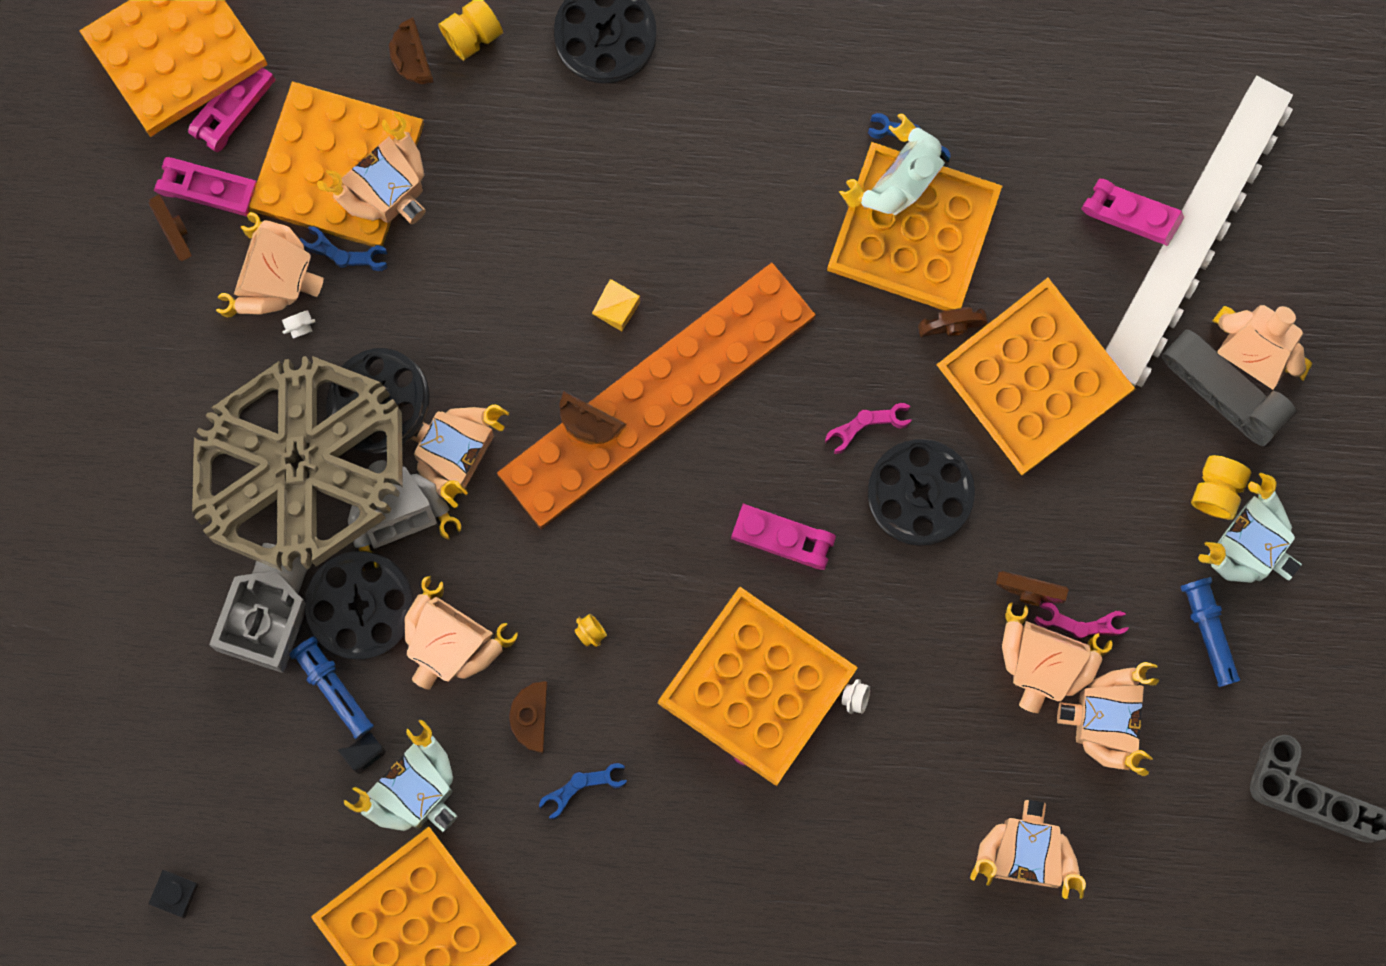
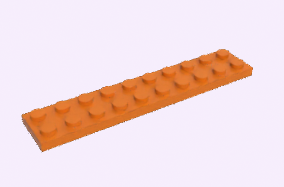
[497,263,816,529]

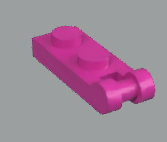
[188,67,276,152]
[154,157,257,217]
[1082,179,1185,246]
[731,504,836,570]

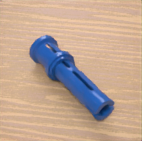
[1180,577,1241,687]
[289,636,374,739]

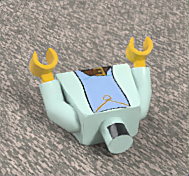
[839,114,945,215]
[1198,473,1301,583]
[344,720,458,832]

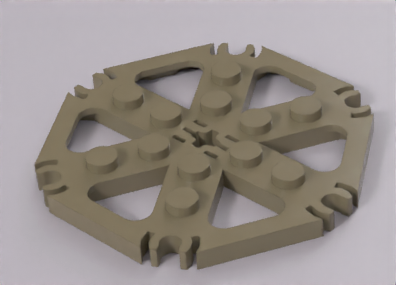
[192,356,403,571]

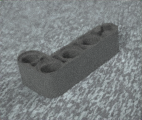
[1161,329,1296,446]
[1250,735,1386,843]

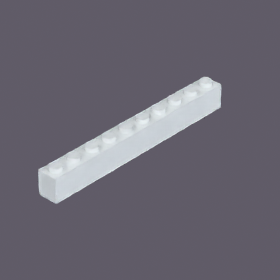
[1106,76,1293,387]

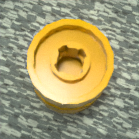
[438,0,503,61]
[1191,455,1252,520]

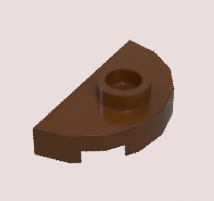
[389,17,434,84]
[148,194,192,262]
[918,307,988,337]
[559,391,626,445]
[996,571,1069,606]
[509,681,548,754]

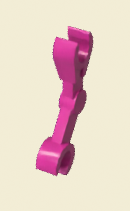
[825,403,911,454]
[1034,602,1129,639]

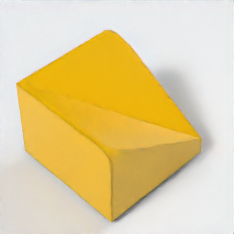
[592,280,640,331]

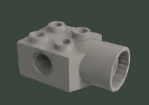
[209,543,307,673]

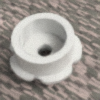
[282,310,315,339]
[842,679,870,714]

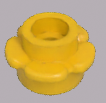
[575,614,607,647]

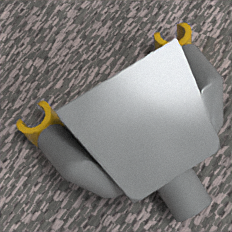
[348,460,461,571]

